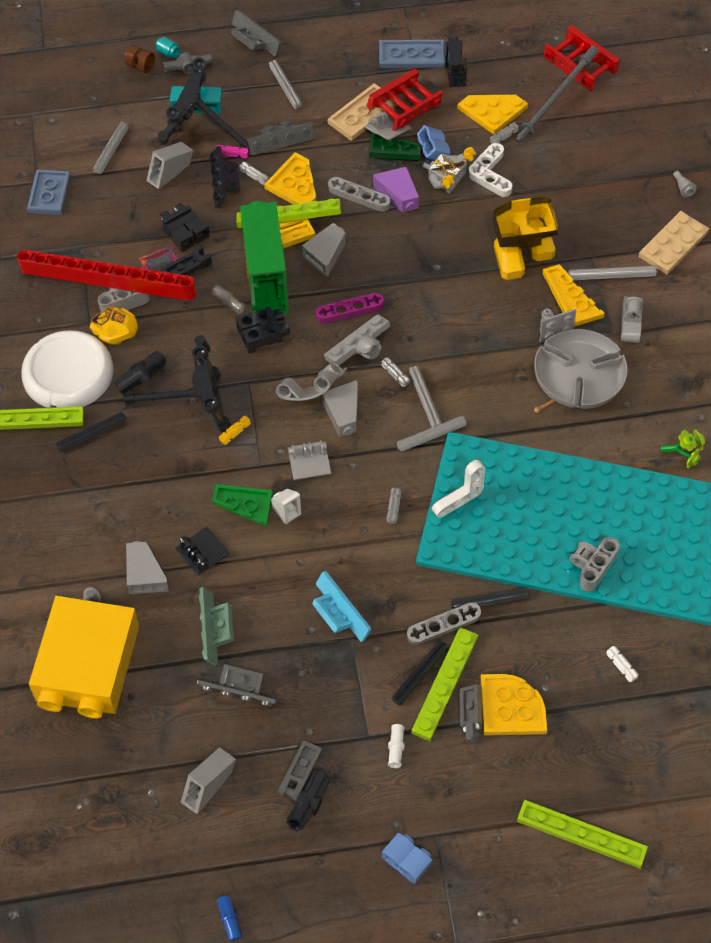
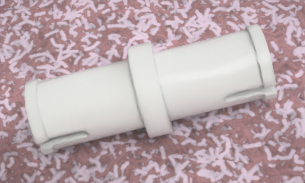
[388,724,405,768]

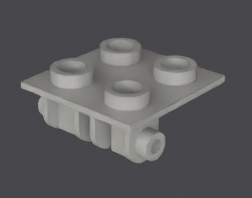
[364,109,412,140]
[539,309,576,343]
[287,440,331,480]

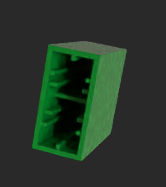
[240,201,289,315]

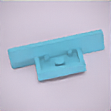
[312,571,371,642]

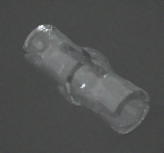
[212,285,246,314]

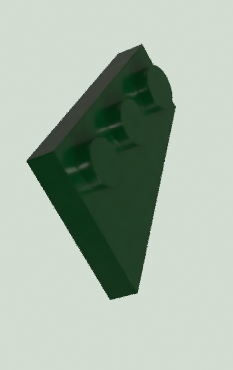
[369,132,421,160]

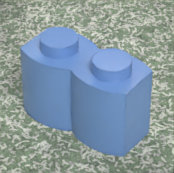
[417,125,450,160]
[381,833,432,884]

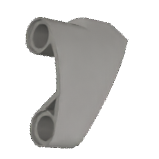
[276,362,347,401]

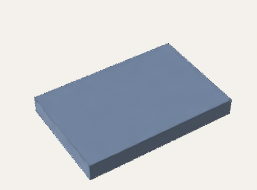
[27,170,71,215]

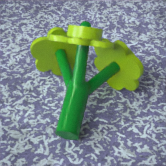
[661,429,705,468]

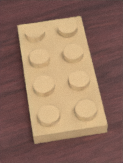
[328,83,397,141]
[638,211,709,275]

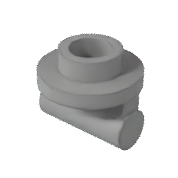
[82,587,101,603]

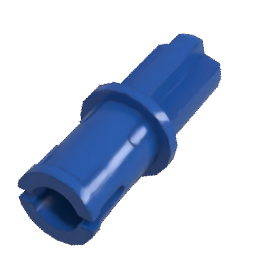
[217,895,242,941]

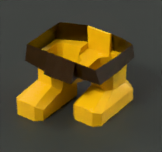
[492,197,558,280]

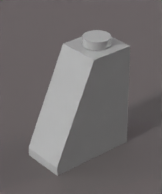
[146,142,193,189]
[302,223,346,277]
[322,380,358,437]
[126,541,169,594]
[181,747,236,814]

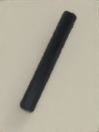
[56,412,127,452]
[451,587,530,609]
[392,640,448,706]

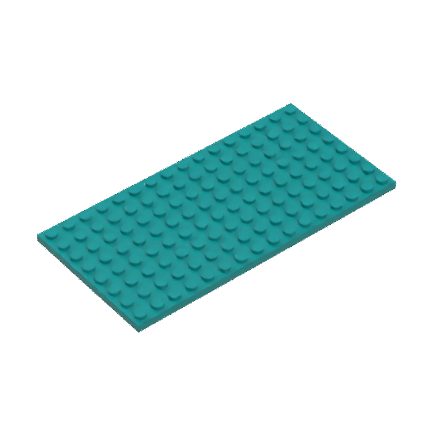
[415,432,711,626]

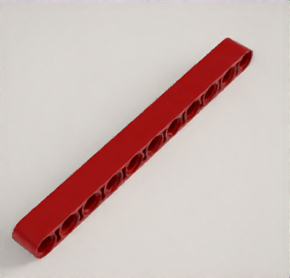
[16,250,197,300]

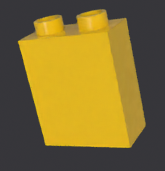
[29,596,139,719]

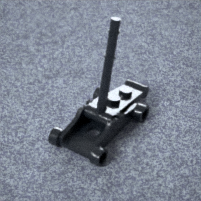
[158,57,249,150]
[123,335,231,433]

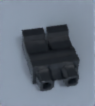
[445,36,467,88]
[160,203,210,252]
[236,306,290,354]

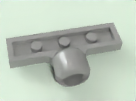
[324,314,390,365]

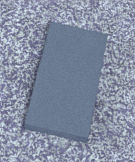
[379,40,445,68]

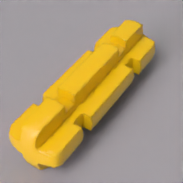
[219,416,251,445]

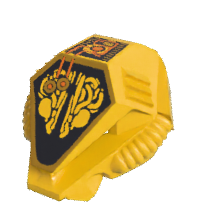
[90,307,138,345]

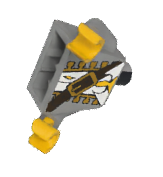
[423,147,476,194]

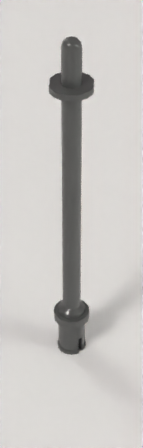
[516,45,599,142]

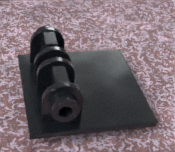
[175,526,230,576]

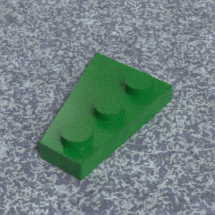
[212,484,273,527]

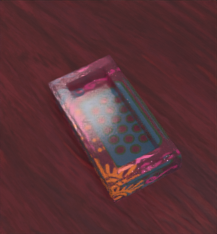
[138,246,178,271]

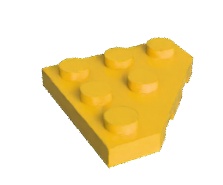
[457,95,528,134]
[264,152,316,204]

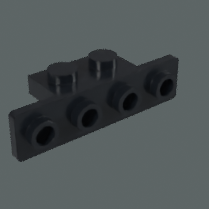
[210,146,240,208]

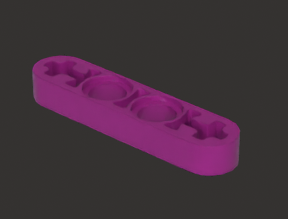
[316,293,384,324]

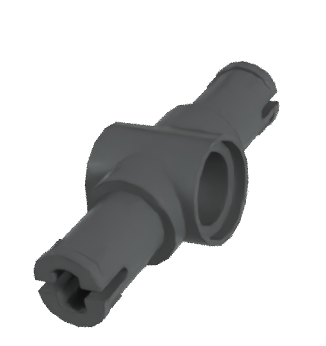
[162,52,212,74]

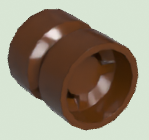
[124,45,155,73]

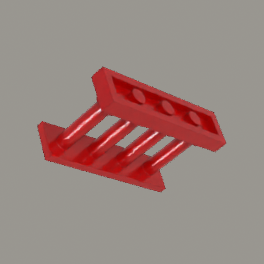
[543,25,620,91]
[366,68,443,131]

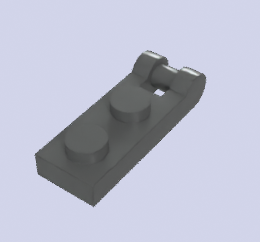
[278,740,322,801]

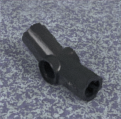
[113,351,166,394]
[286,770,331,832]

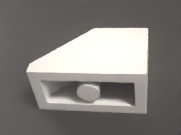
[271,489,301,524]

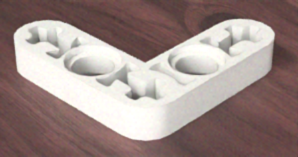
[469,143,512,197]
[432,460,485,518]

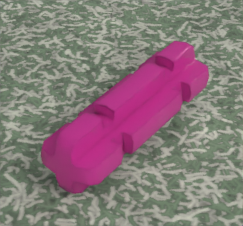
[215,145,249,158]

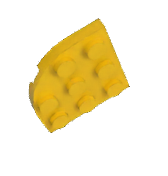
[481,674,547,735]

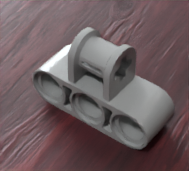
[98,288,150,312]
[621,296,643,343]
[569,537,620,592]

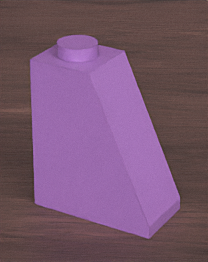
[373,167,419,212]

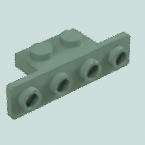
[199,587,234,666]

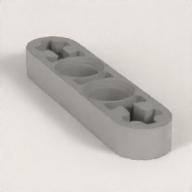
[328,177,390,212]
[407,602,481,645]

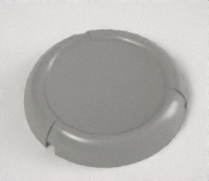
[534,329,628,409]

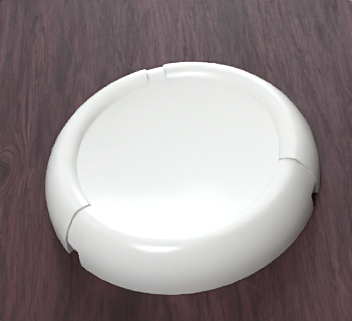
[21,330,114,408]

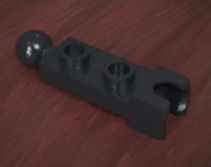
[161,245,212,275]

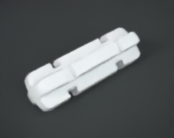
[607,646,638,682]

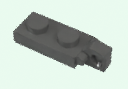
[460,684,483,744]

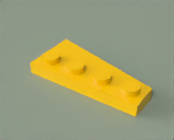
[542,264,605,327]

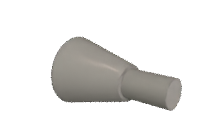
[673,171,697,197]

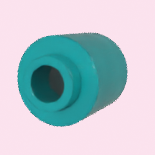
[156,37,181,59]

